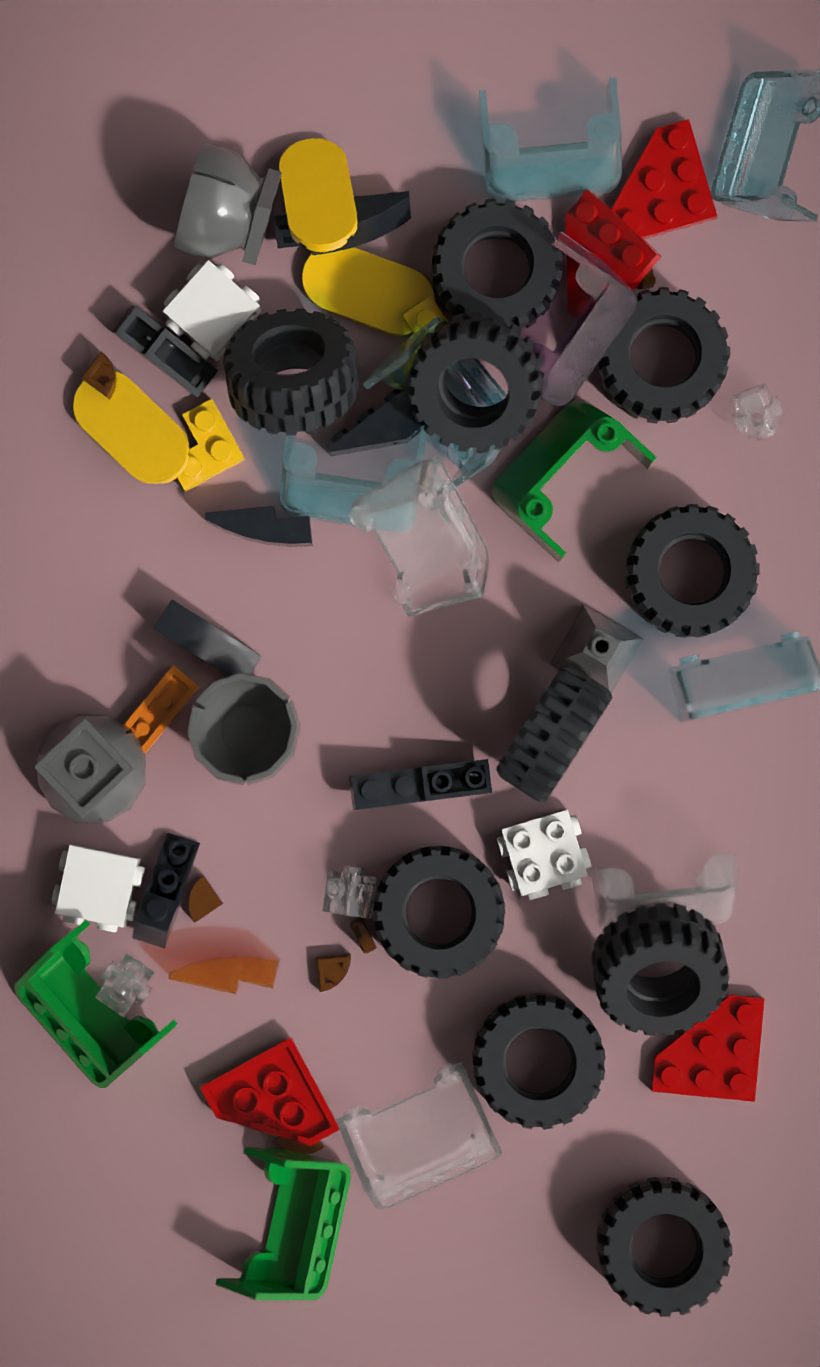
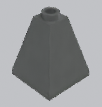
[550,605,643,694]

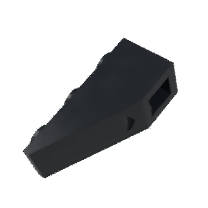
[327,386,425,456]
[132,833,200,949]

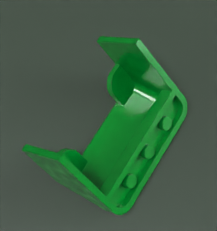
[492,399,657,562]
[15,919,178,1088]
[215,1147,351,1300]

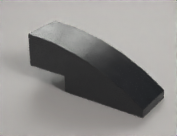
[111,305,218,398]
[205,506,313,547]
[154,599,262,676]

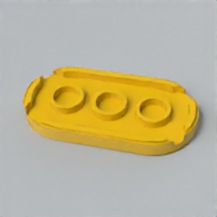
[279,138,358,252]
[302,247,435,336]
[73,372,189,484]

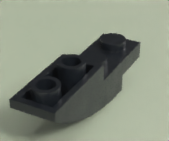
[274,191,411,256]
[349,759,492,810]

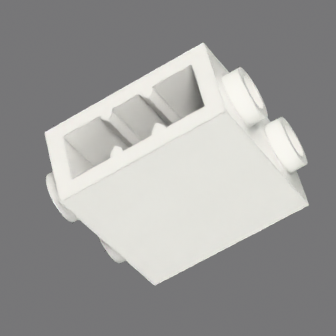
[163,260,262,362]
[496,810,592,900]
[52,845,145,932]

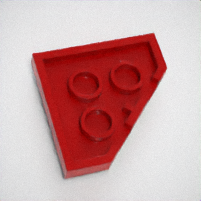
[612,119,718,239]
[565,189,662,335]
[651,994,765,1102]
[200,1037,341,1146]

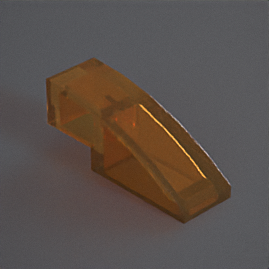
[168,955,281,994]

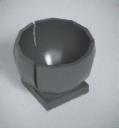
[175,143,282,265]
[187,672,301,786]
[34,714,146,824]

